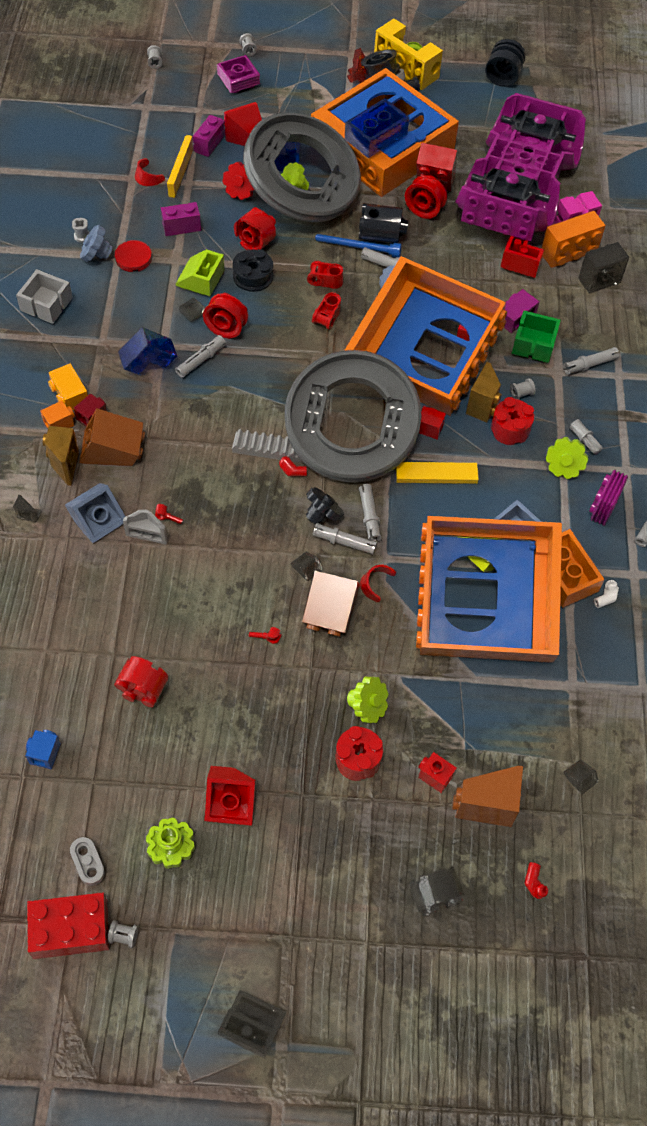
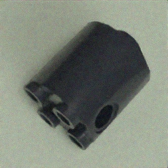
[358,203,409,244]

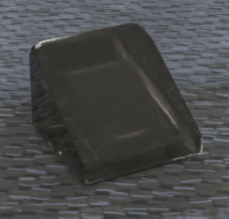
[291,551,323,581]
[563,759,599,794]

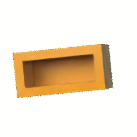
[48,363,88,410]

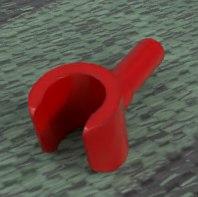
[155,504,183,524]
[249,627,281,644]

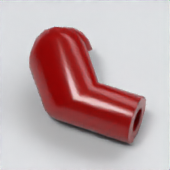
[279,456,307,476]
[524,862,548,899]

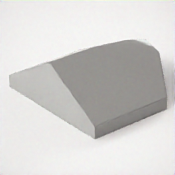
[123,509,168,545]

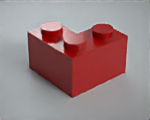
[500,236,544,278]

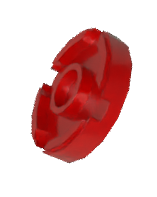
[115,240,152,272]

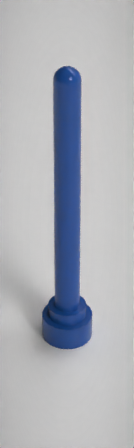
[315,234,402,258]

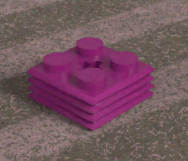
[217,55,260,93]
[589,470,628,526]

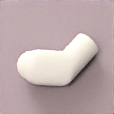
[594,580,619,608]

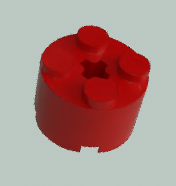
[234,207,276,250]
[491,397,534,445]
[114,656,169,708]
[335,726,383,781]

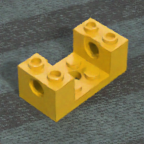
[374,19,443,90]

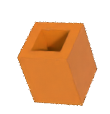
[40,401,75,429]

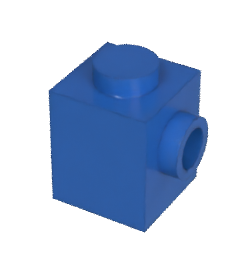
[25,730,61,770]

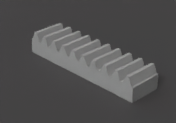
[232,429,305,464]

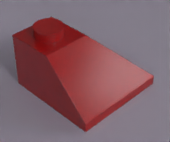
[224,102,262,146]
[205,766,255,826]

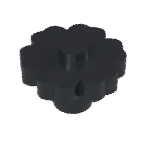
[306,487,344,525]

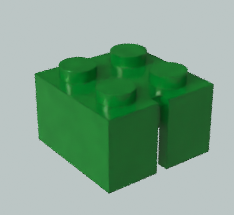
[511,310,561,363]

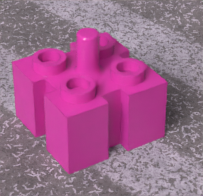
[553,191,602,225]

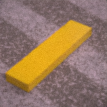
[167,135,193,198]
[396,462,479,484]

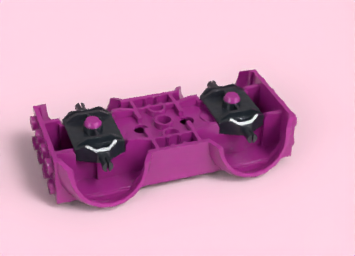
[455,93,586,241]

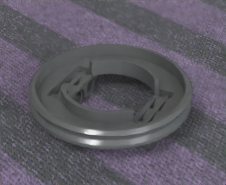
[243,112,361,222]
[285,350,421,482]

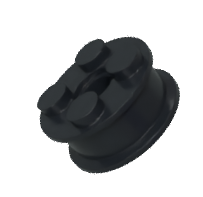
[361,49,400,79]
[232,249,274,291]

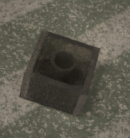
[578,242,629,294]

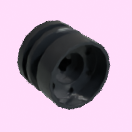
[485,39,526,87]

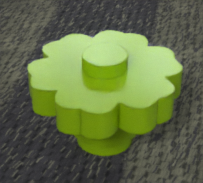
[281,162,309,190]
[546,437,588,479]
[347,677,388,723]
[146,818,195,869]

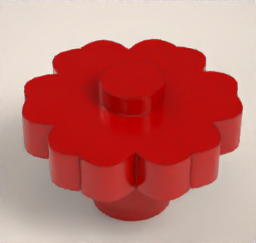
[222,162,254,200]

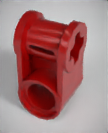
[307,261,343,289]
[312,292,341,330]

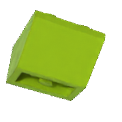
[176,249,225,296]

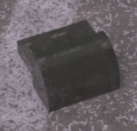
[217,990,286,1059]

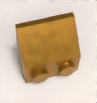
[466,362,502,423]
[43,426,79,486]

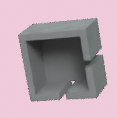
[16,269,73,324]

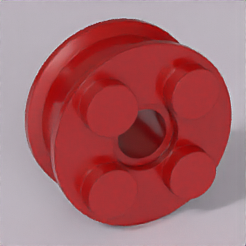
[405,175,447,219]
[203,293,248,338]

